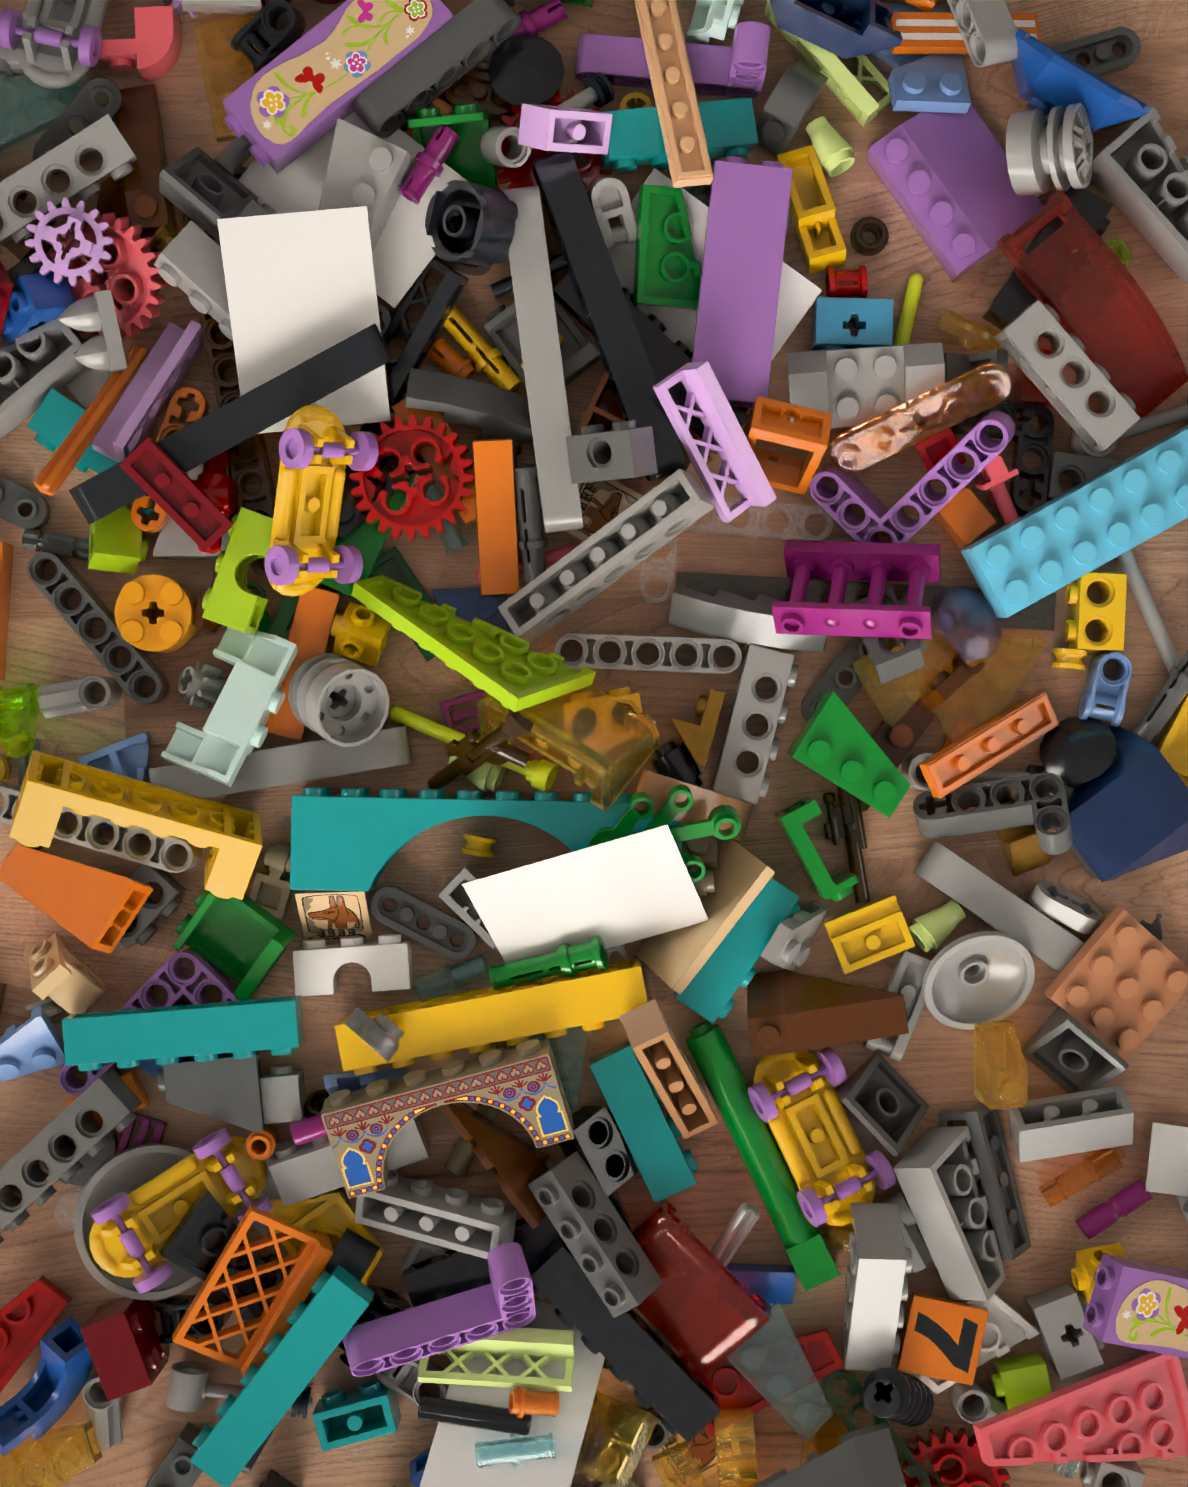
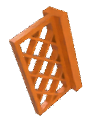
[172,1206,334,1377]

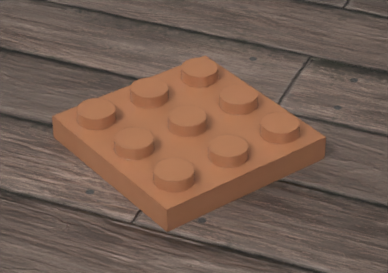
[1044,905,1188,1062]

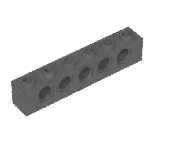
[0,1069,142,1243]

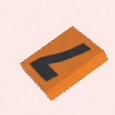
[896,1292,989,1386]

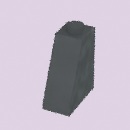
[157,1050,266,1132]

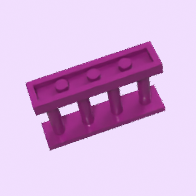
[772,540,942,639]

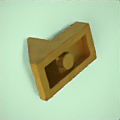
[669,689,725,767]
[996,801,1050,876]

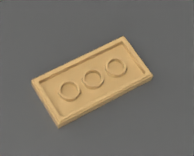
[636,839,775,995]

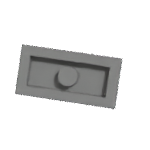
[58,289,127,373]

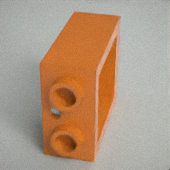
[743,396,833,495]

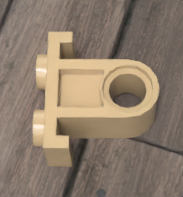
[28,932,107,1014]

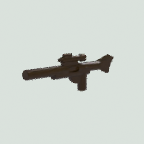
[427,709,534,789]
[822,785,870,903]

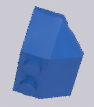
[1011,28,1152,133]

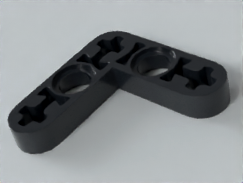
[942,395,1055,516]

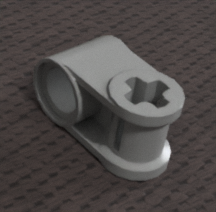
[375,1359,449,1406]

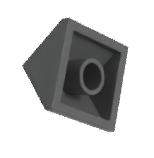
[159,147,258,242]
[1021,1007,1129,1093]
[835,1052,929,1157]

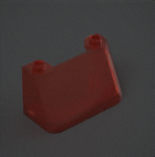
[630,1199,771,1376]

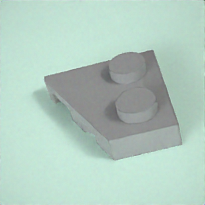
[761,901,830,971]

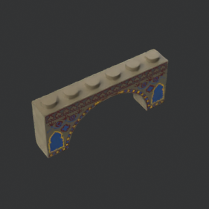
[321,1039,574,1199]

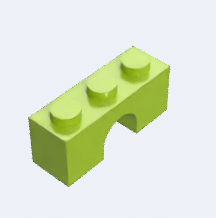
[202,507,273,636]

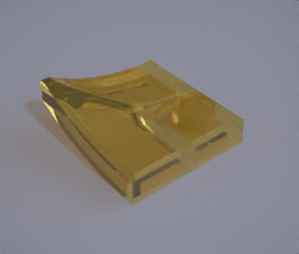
[575,1390,659,1487]

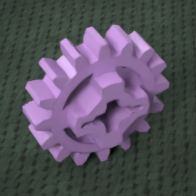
[25,198,113,287]

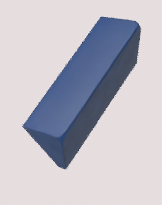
[717,1263,795,1304]

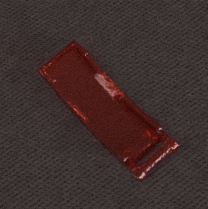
[997,190,1188,418]

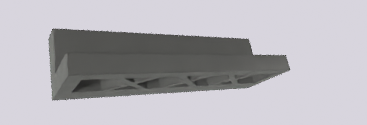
[938,1100,1031,1260]

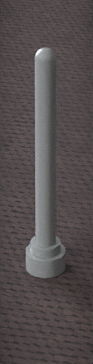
[1117,549,1180,676]

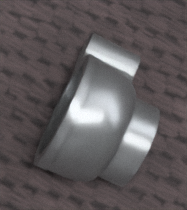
[344,1007,405,1062]

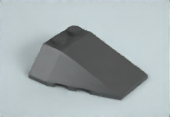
[752,1422,906,1487]

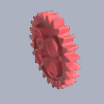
[48,212,169,339]

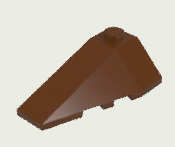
[96,84,178,246]
[747,970,909,1057]
[439,1103,555,1229]

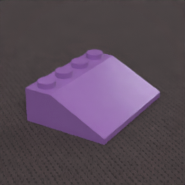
[866,105,1048,282]

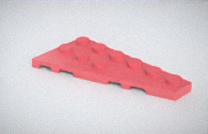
[973,1352,1188,1466]

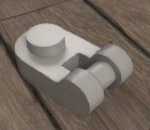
[587,177,637,250]

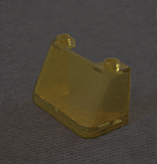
[478,685,660,812]

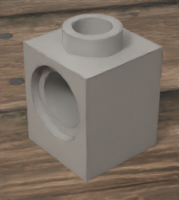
[260,1064,306,1124]
[1080,1461,1146,1487]

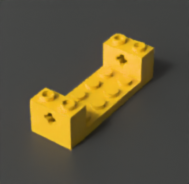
[9,750,262,900]

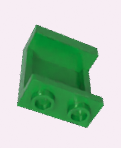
[407,103,499,188]
[774,797,859,902]
[172,889,297,1000]

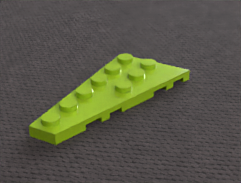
[351,575,596,712]

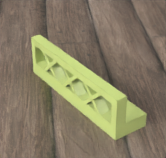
[764,0,891,127]
[417,1327,575,1392]

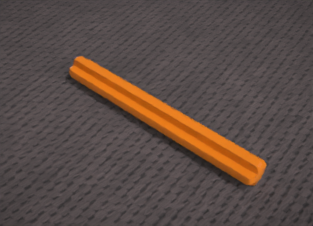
[34,345,149,496]

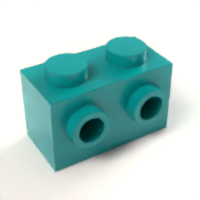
[312,1379,401,1452]

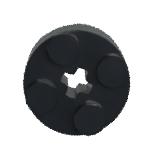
[425,180,518,266]

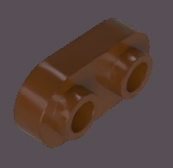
[443,69,512,119]

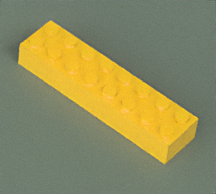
[334,958,648,1075]

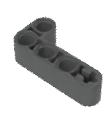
[913,773,1073,855]

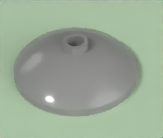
[922,931,1035,1030]

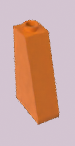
[0,844,153,954]

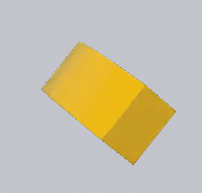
[776,145,846,275]

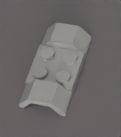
[787,342,946,428]

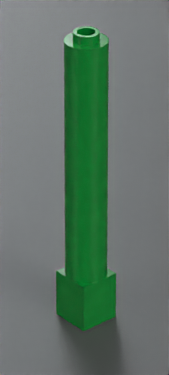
[685,1020,840,1292]

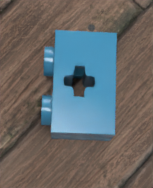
[811,297,894,351]

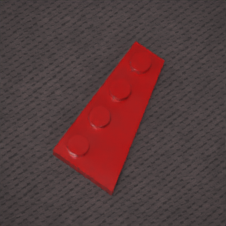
[0,1276,73,1393]
[684,1329,844,1436]

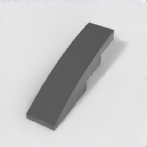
[405,368,533,443]
[668,585,828,652]

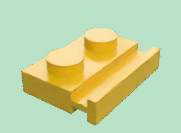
[823,894,915,974]

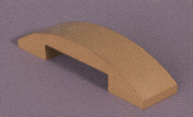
[635,769,754,841]

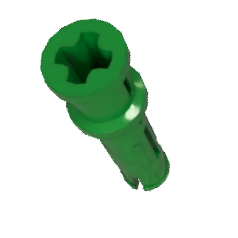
[489,935,608,990]

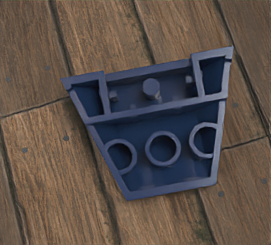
[769,0,903,59]
[1067,725,1188,882]

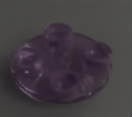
[933,587,1002,663]

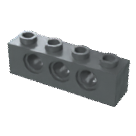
[527,1151,664,1318]

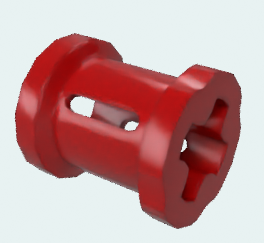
[825,265,868,298]

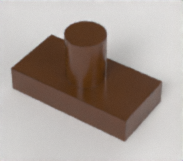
[871,694,935,768]

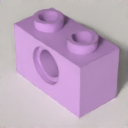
[518,103,613,155]

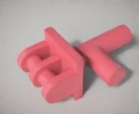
[971,455,1019,525]

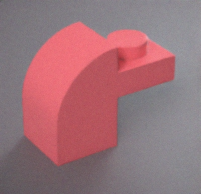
[100,6,181,81]

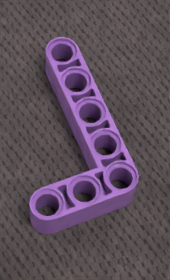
[575,21,771,98]
[810,411,1015,543]
[58,948,249,1095]
[343,1242,536,1377]

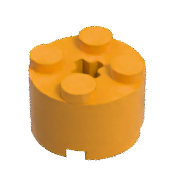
[114,574,198,653]

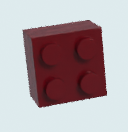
[80,1297,169,1402]

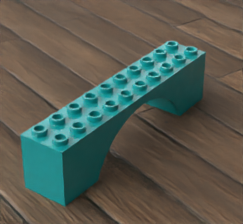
[290,786,682,891]

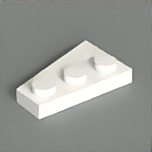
[913,1293,1040,1394]

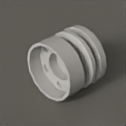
[1006,103,1093,196]
[288,653,390,747]

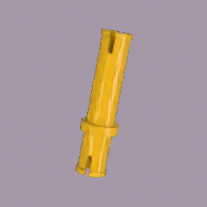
[443,306,523,392]

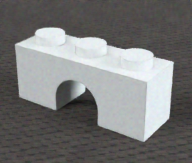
[293,934,414,996]

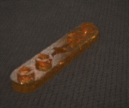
[829,363,1011,474]

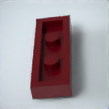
[119,436,235,552]

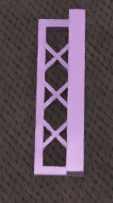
[91,320,204,463]
[653,361,777,523]

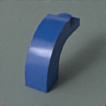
[0,1317,94,1456]

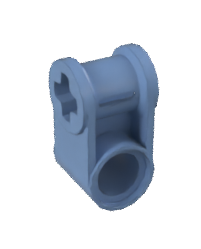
[1078,652,1132,727]

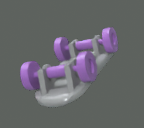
[0,0,109,89]

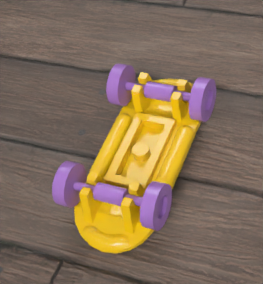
[265,404,379,597]
[748,1047,896,1227]
[89,1128,273,1294]

